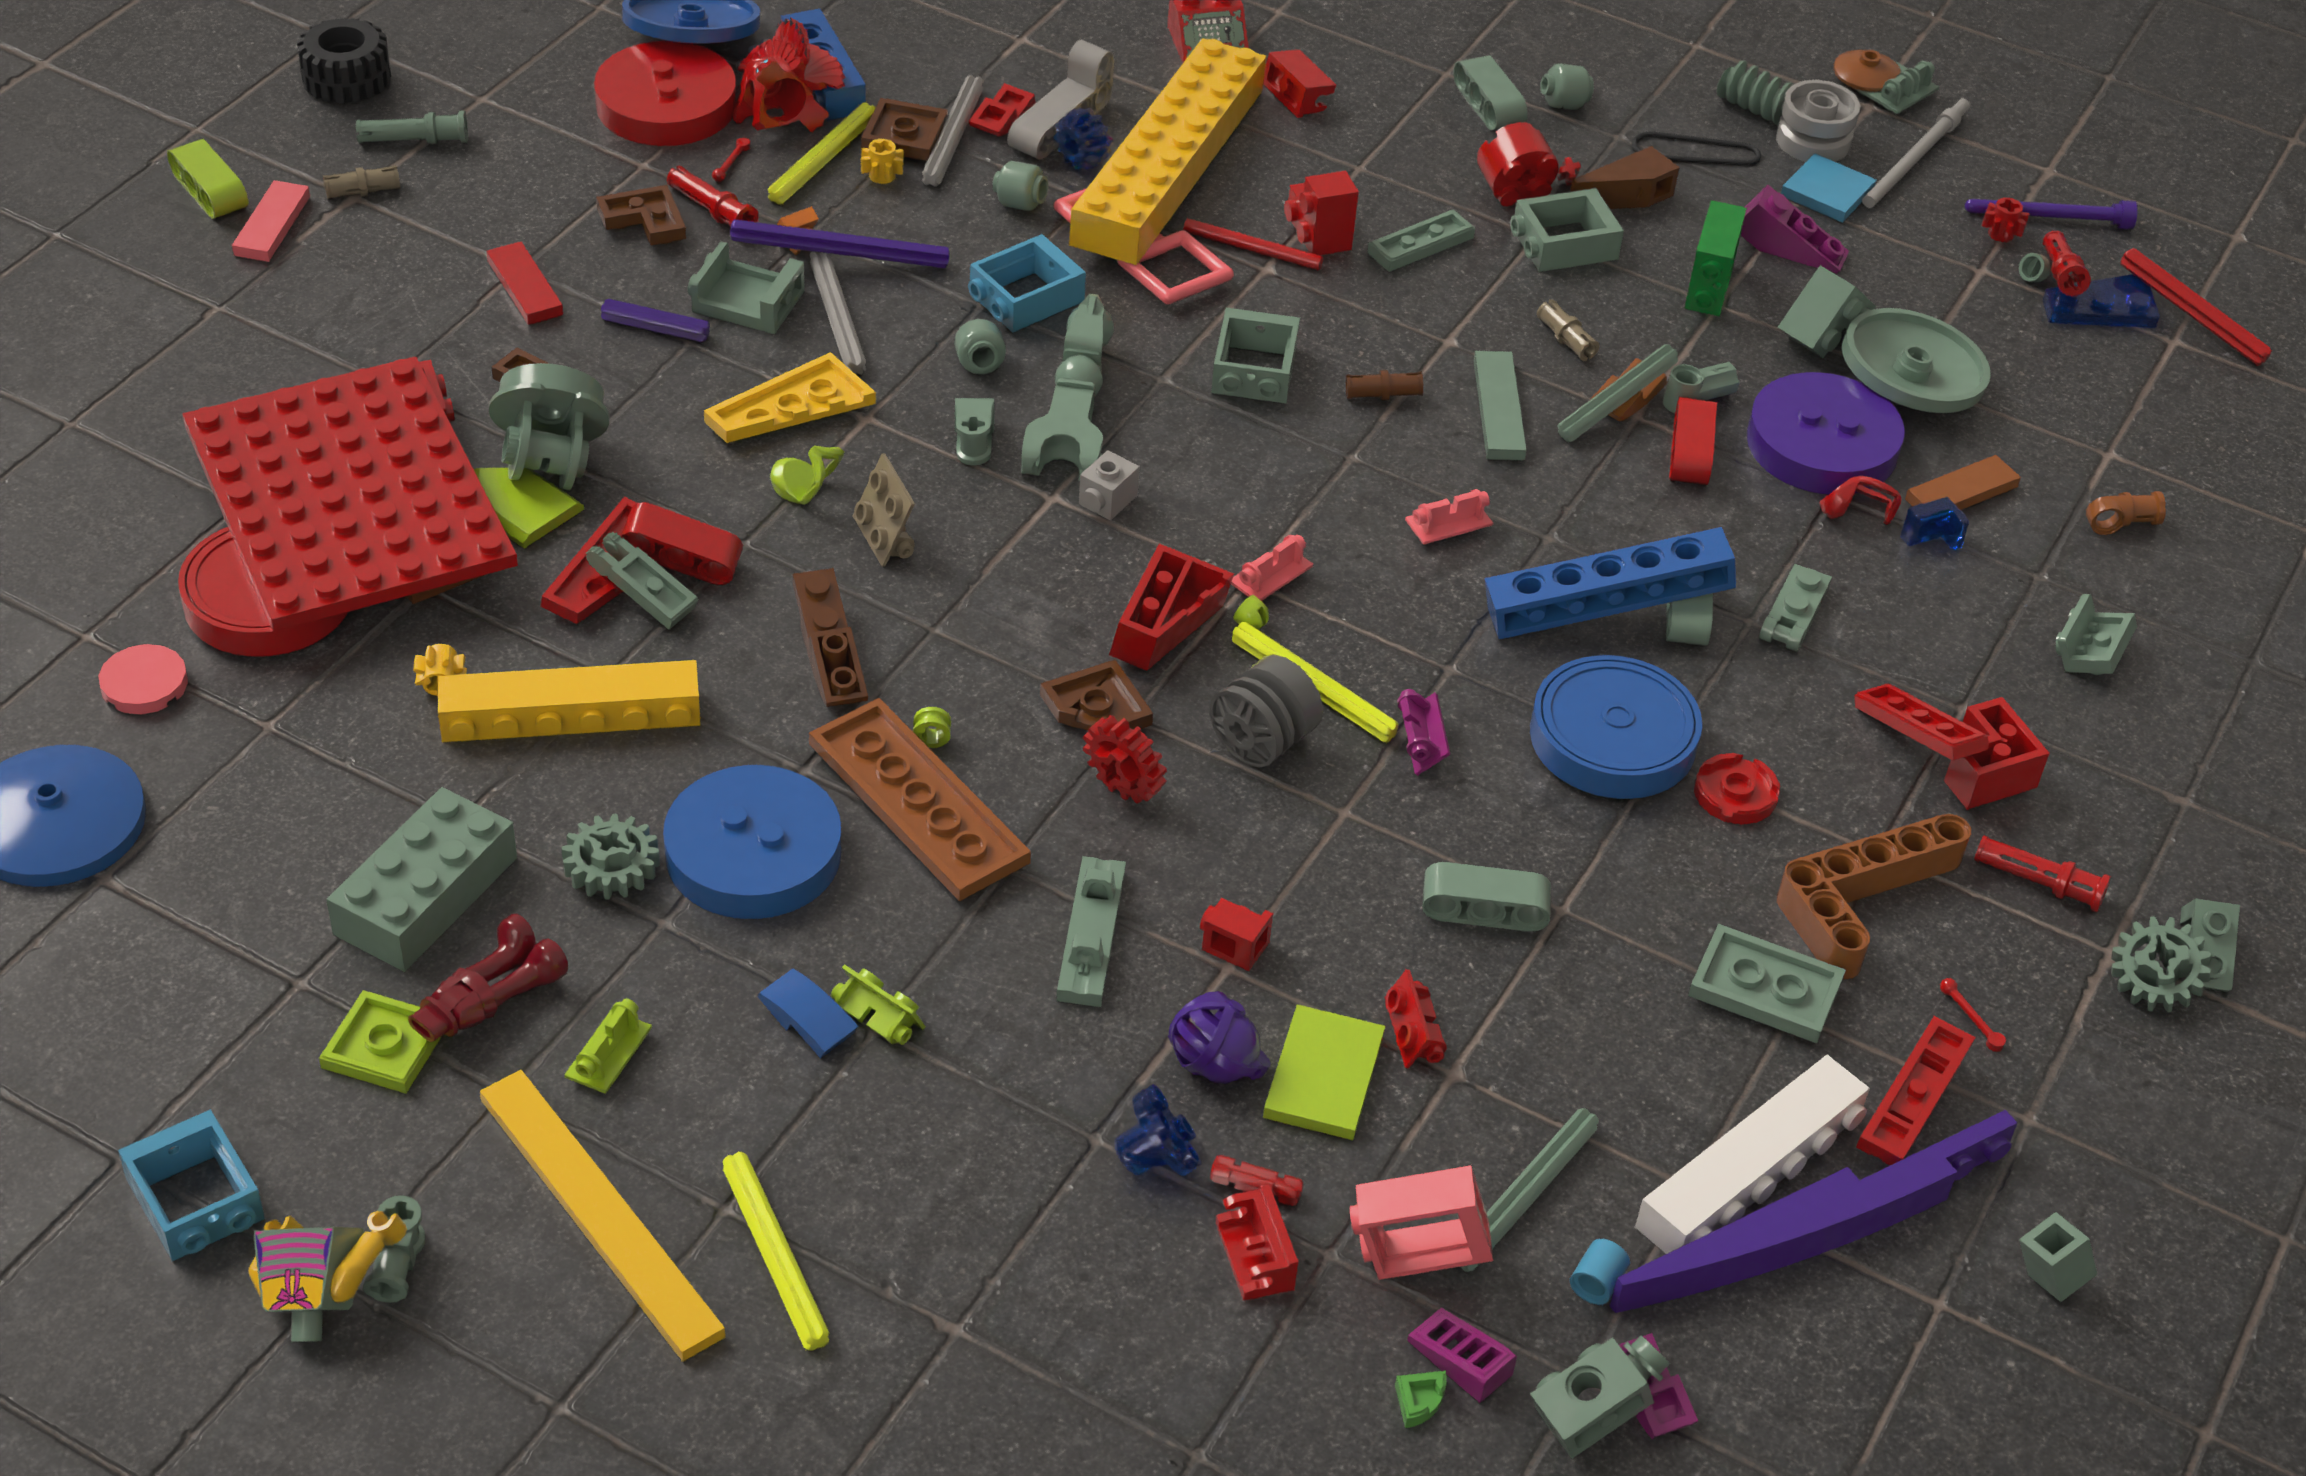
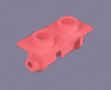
[1405,489,1493,545]
[1231,535,1313,601]

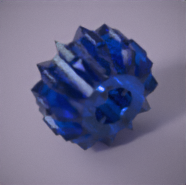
[1053,108,1114,170]

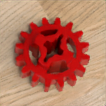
[1083,715,1167,804]

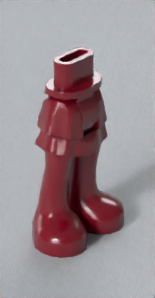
[408,914,568,1042]

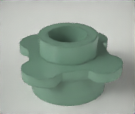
[1624,1335,1670,1381]

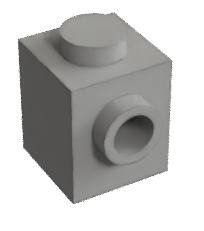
[1079,450,1140,520]

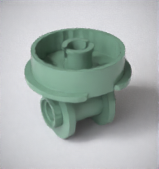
[489,363,610,490]

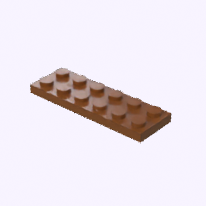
[809,698,1031,901]

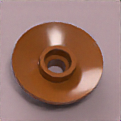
[1833,50,1901,92]

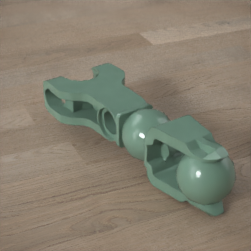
[1021,294,1114,481]

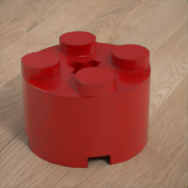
[1477,122,1559,207]

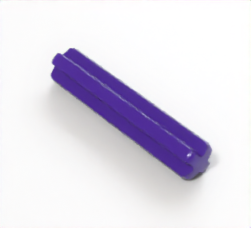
[601,299,710,343]

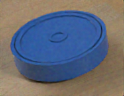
[1530,655,1702,799]
[663,765,842,919]

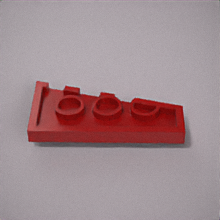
[541,497,637,624]

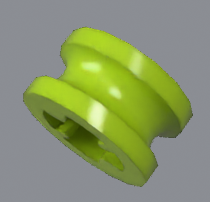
[913,707,951,748]

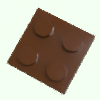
[861,98,948,161]

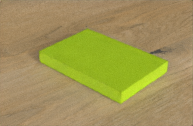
[1263,1004,1385,1140]

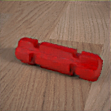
[1557,157,1581,186]
[1210,1155,1303,1206]

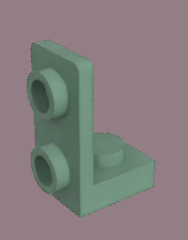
[2180,899,2240,992]

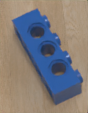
[781,8,866,121]

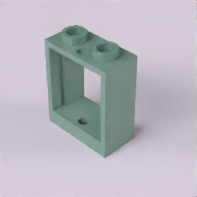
[1510,188,1624,272]
[1211,307,1300,403]

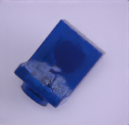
[1900,497,1969,550]

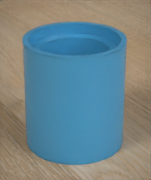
[1570,1239,1630,1305]

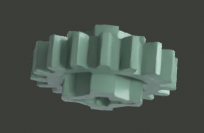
[562,814,660,899]
[2111,916,2211,1012]

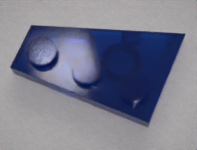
[2042,274,2160,328]

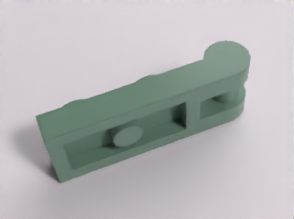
[1759,564,1832,652]

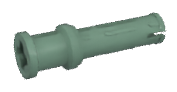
[356,111,468,144]

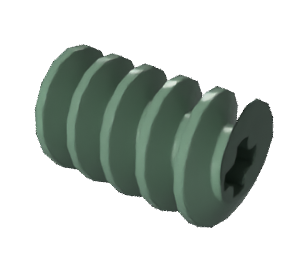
[1717,60,1793,125]

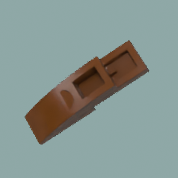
[793,568,868,707]

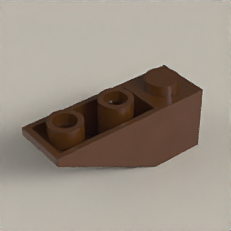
[1570,146,1680,209]

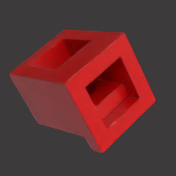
[1200,898,1273,971]

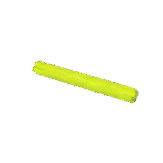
[768,102,875,205]
[1232,622,1399,743]
[723,1152,829,1351]

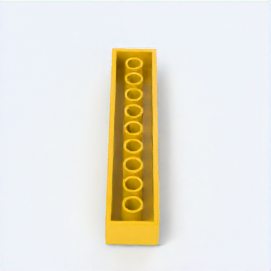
[1069,38,1266,265]

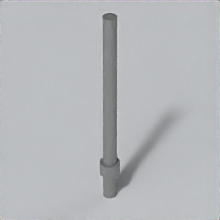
[1862,99,1970,208]

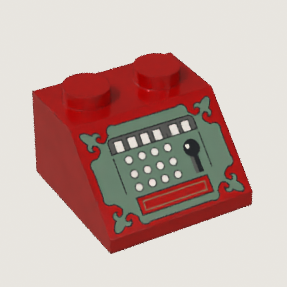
[1167,0,1249,63]

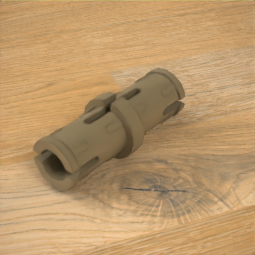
[323,165,400,199]
[1537,300,1599,361]

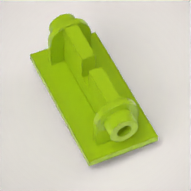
[831,964,926,1045]
[564,999,652,1094]

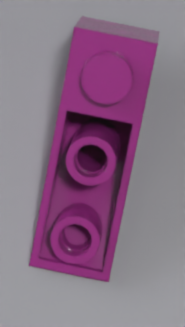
[1741,185,1849,274]

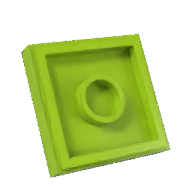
[319,990,442,1094]

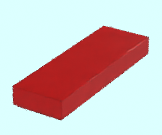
[486,241,563,325]

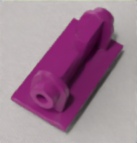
[1397,689,1450,776]

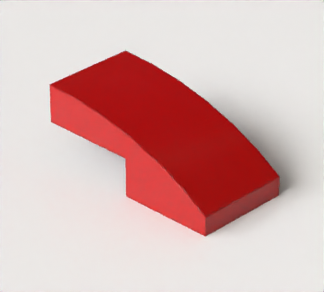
[969,83,1036,137]

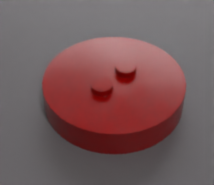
[594,41,737,146]
[178,527,348,657]

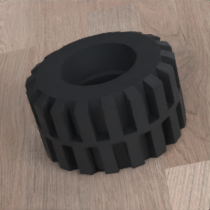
[297,18,391,104]

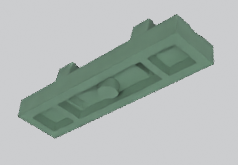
[1056,856,1126,1007]

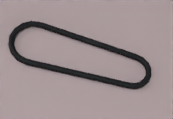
[1632,131,1761,165]

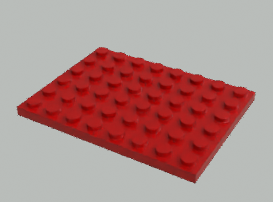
[182,356,518,632]

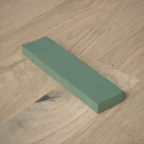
[1473,351,1526,460]

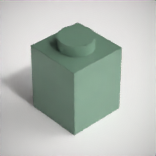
[2019,1212,2097,1302]

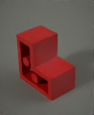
[1284,171,1359,255]
[1944,697,2050,810]

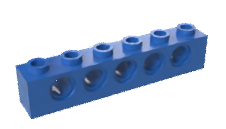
[1485,527,1736,639]

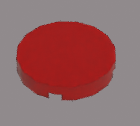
[1694,753,1780,825]

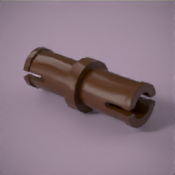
[1345,370,1423,400]

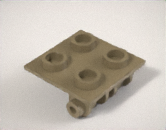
[853,453,915,567]

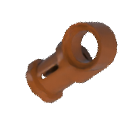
[2086,491,2166,535]

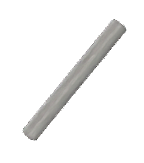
[922,75,983,187]
[810,251,866,375]

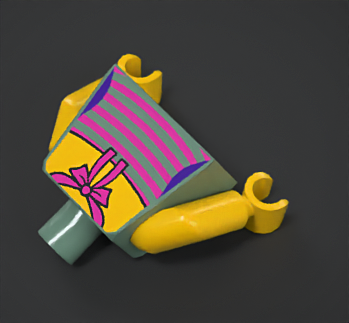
[248,1211,407,1342]

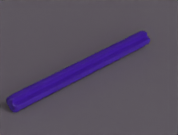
[730,220,950,268]

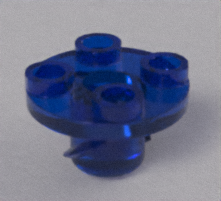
[1114,1084,1201,1176]

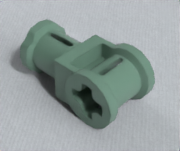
[363,1195,425,1303]

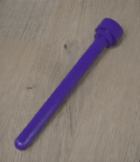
[1964,199,2137,229]

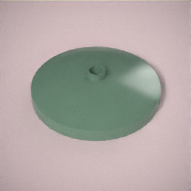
[1842,308,1991,413]

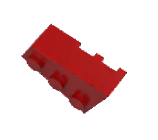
[1109,543,1234,671]

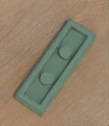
[1367,209,1475,272]

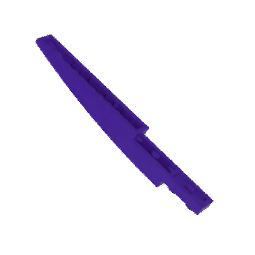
[1610,1110,2018,1313]

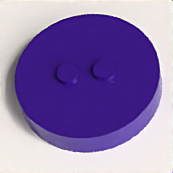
[1747,372,1905,495]

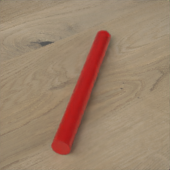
[1183,218,1323,270]

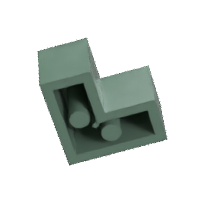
[1778,265,1876,358]

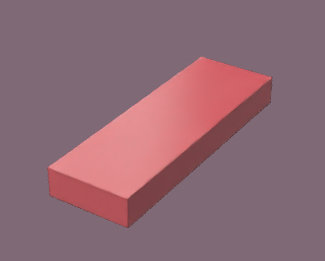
[232,180,310,262]

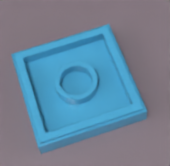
[1781,153,1876,223]

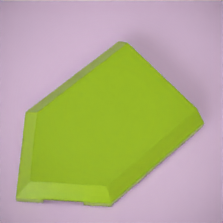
[474,468,584,548]

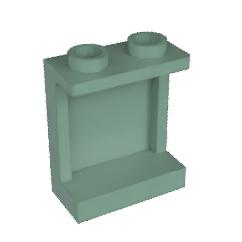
[688,241,805,334]

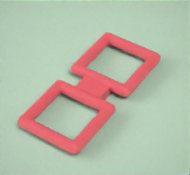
[1053,188,1234,304]

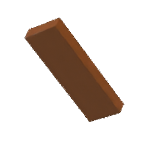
[1905,455,2021,522]

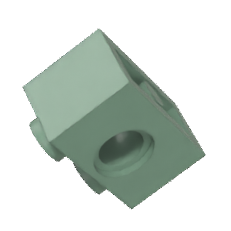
[1530,1337,1654,1459]

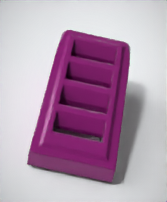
[1407,1308,1517,1403]

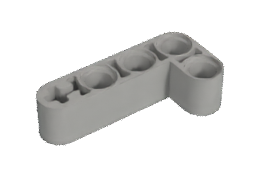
[1007,39,1114,160]

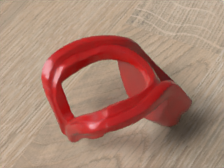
[1820,476,1902,525]

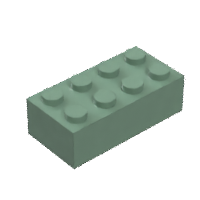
[326,787,517,972]

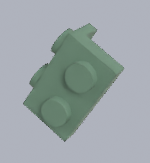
[2056,594,2137,675]

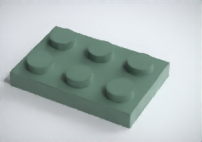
[1688,924,1846,1043]

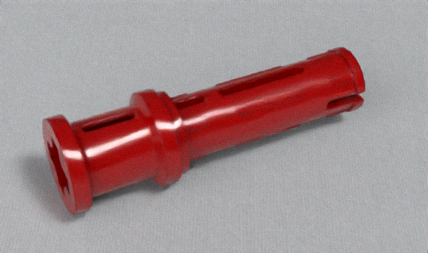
[667,165,759,227]
[2043,230,2091,296]
[1974,835,2111,912]

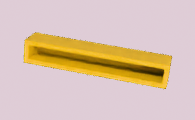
[438,660,701,742]

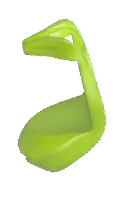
[770,445,845,505]

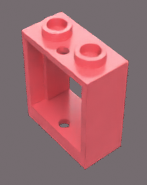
[1350,1166,1493,1280]

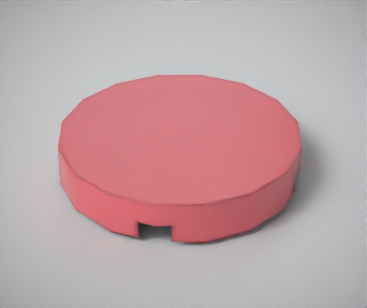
[98,644,188,715]

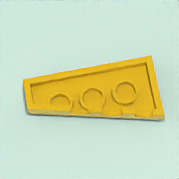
[704,352,876,443]

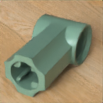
[1663,362,1740,413]

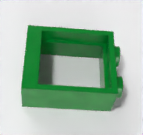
[1684,200,1747,317]

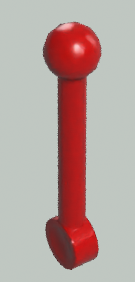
[712,138,750,182]
[1940,978,2006,1052]

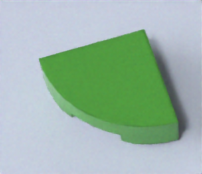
[1395,1371,1446,1428]

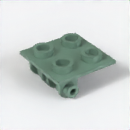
[1854,59,1939,114]

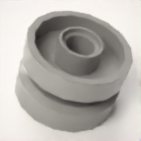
[1776,80,1860,162]

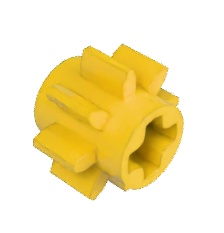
[861,139,903,184]
[413,644,467,696]

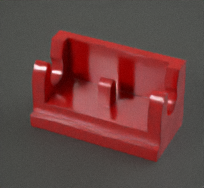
[1263,49,1336,118]
[1215,1184,1298,1301]

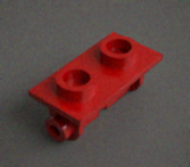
[1384,969,1447,1069]

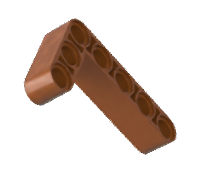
[1777,814,1971,980]

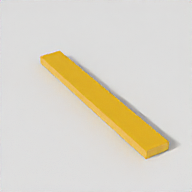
[480,1070,725,1362]

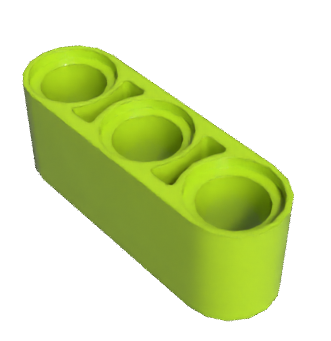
[167,139,249,219]

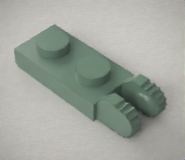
[585,532,698,629]

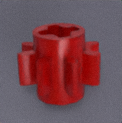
[1982,198,2029,242]

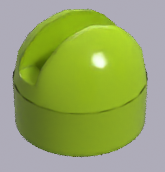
[1233,595,1269,630]

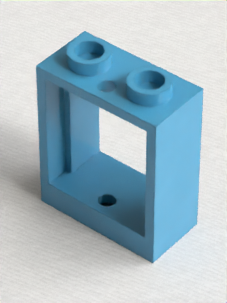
[968,234,1086,332]
[118,1109,265,1261]

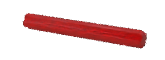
[2120,248,2272,365]

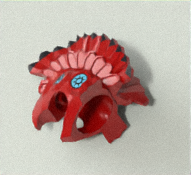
[733,18,845,132]

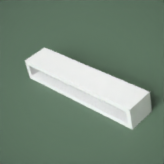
[1635,1055,1870,1254]

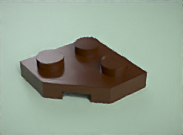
[1040,659,1153,730]

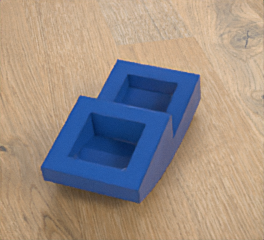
[757,968,859,1059]

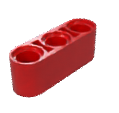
[1669,397,1717,485]
[621,502,743,585]

